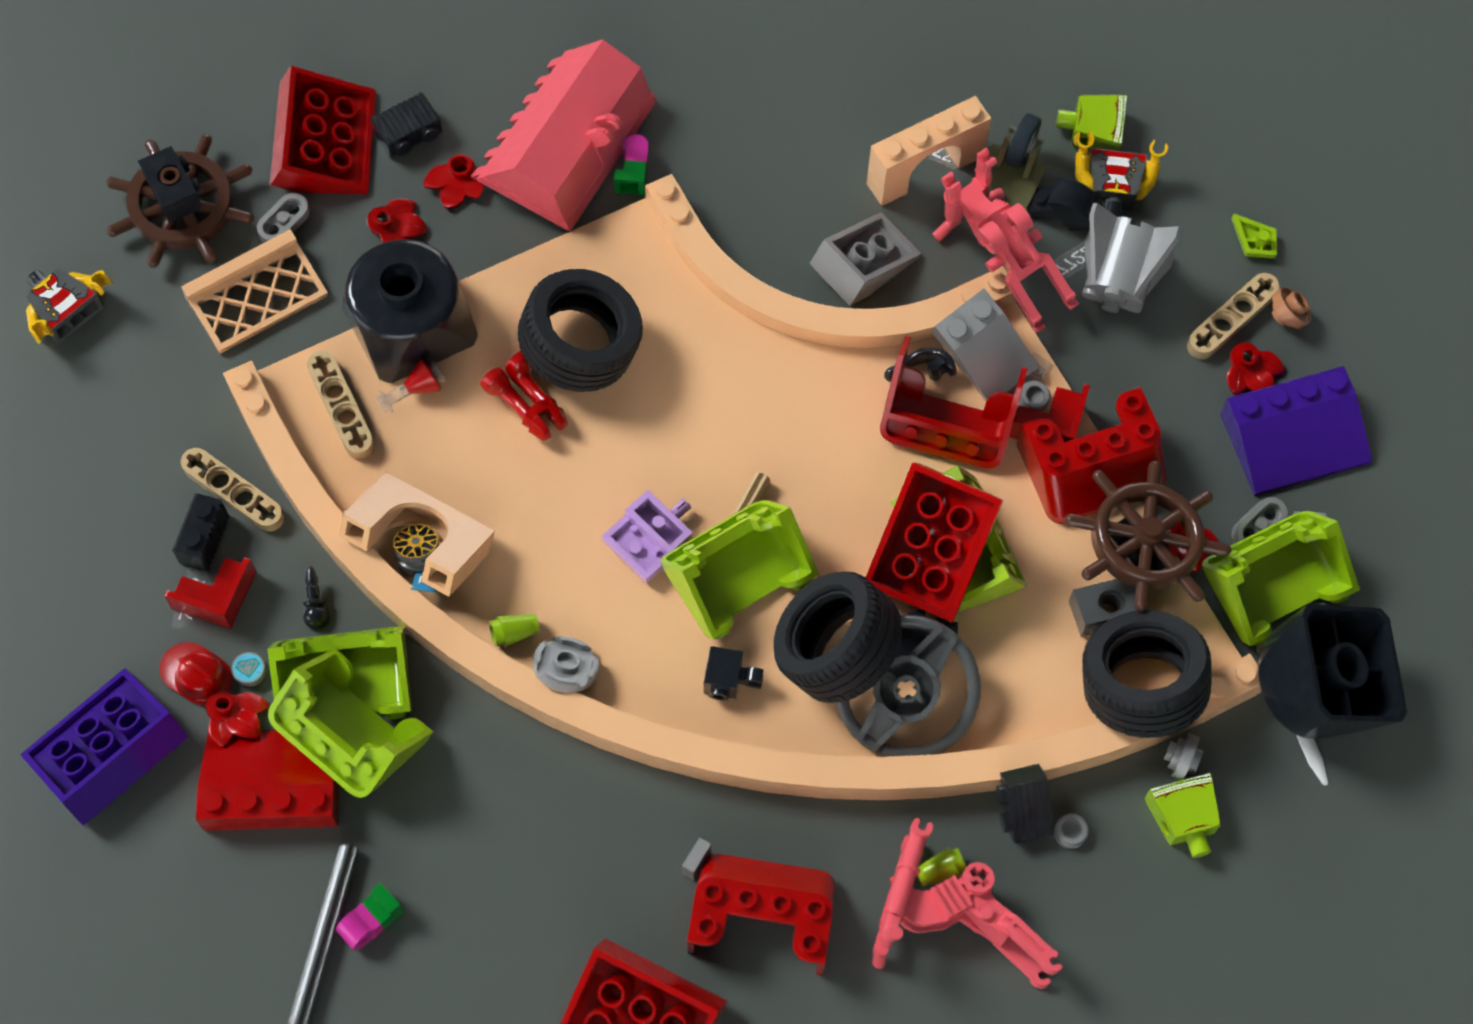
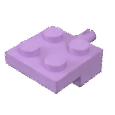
[602,490,693,584]

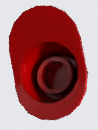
[159,642,233,705]

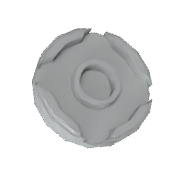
[533,636,599,693]

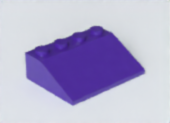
[1220,366,1372,496]
[20,668,189,826]

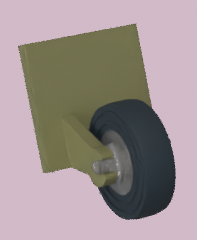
[989,113,1048,210]

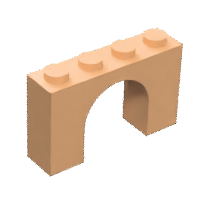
[867,96,991,206]
[339,472,495,597]

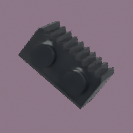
[370,92,443,158]
[172,493,230,571]
[996,764,1053,844]

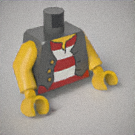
[1074,132,1168,217]
[26,269,114,345]

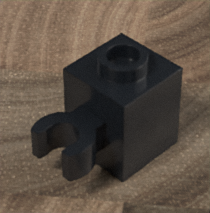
[704,646,764,701]

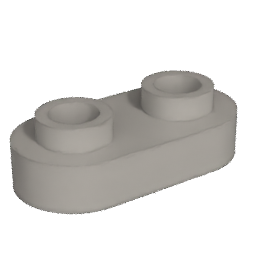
[257,193,310,243]
[1232,497,1288,544]

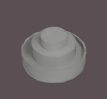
[1163,733,1203,781]

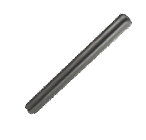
[288,844,359,1024]

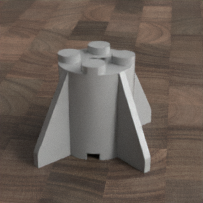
[1082,203,1183,313]

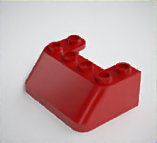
[1017,387,1167,524]
[687,854,836,976]

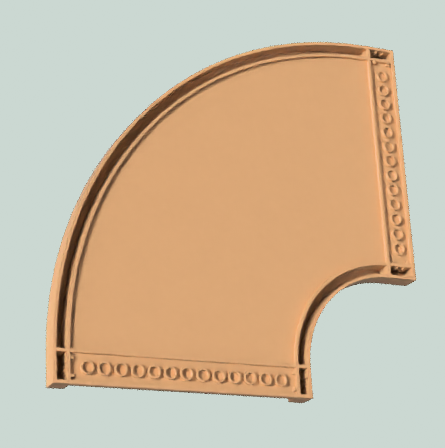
[223,174,1261,800]

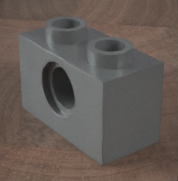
[1069,579,1148,636]

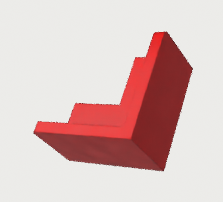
[1009,384,1090,442]
[164,557,257,629]

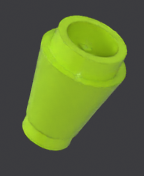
[489,613,540,648]
[918,847,966,887]

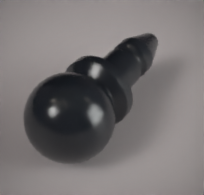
[303,566,329,629]

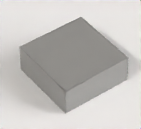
[682,837,711,881]

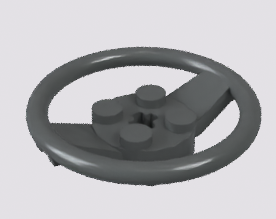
[836,615,981,757]

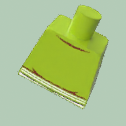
[1056,95,1127,152]
[1145,773,1220,858]

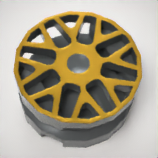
[393,524,439,575]

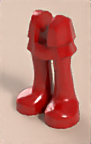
[480,351,568,442]

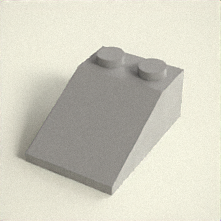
[809,212,921,306]
[932,288,1039,401]

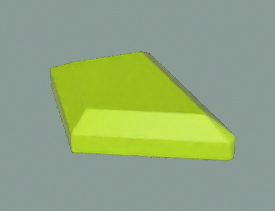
[1231,214,1277,259]

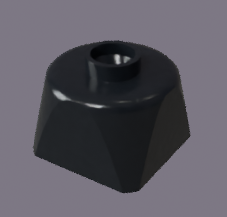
[342,239,478,383]
[1258,604,1408,739]

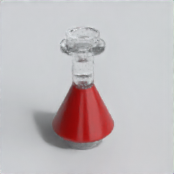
[375,359,446,413]

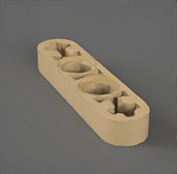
[1187,273,1279,360]
[307,351,374,459]
[181,448,284,532]

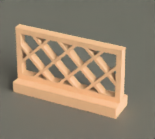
[181,229,328,354]

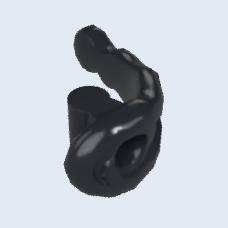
[884,348,957,382]

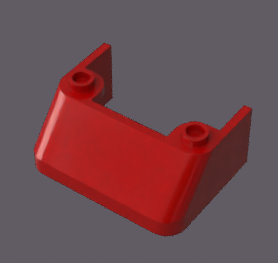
[880,336,1028,469]

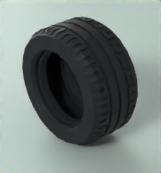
[517,269,643,392]
[773,572,902,703]
[1082,610,1212,738]

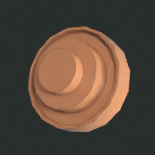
[1272,287,1311,329]

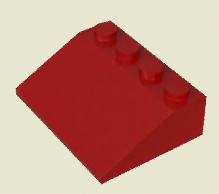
[270,65,376,195]
[865,462,1004,622]
[195,730,339,830]
[560,938,727,1024]

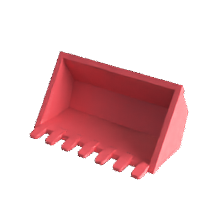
[471,39,657,232]

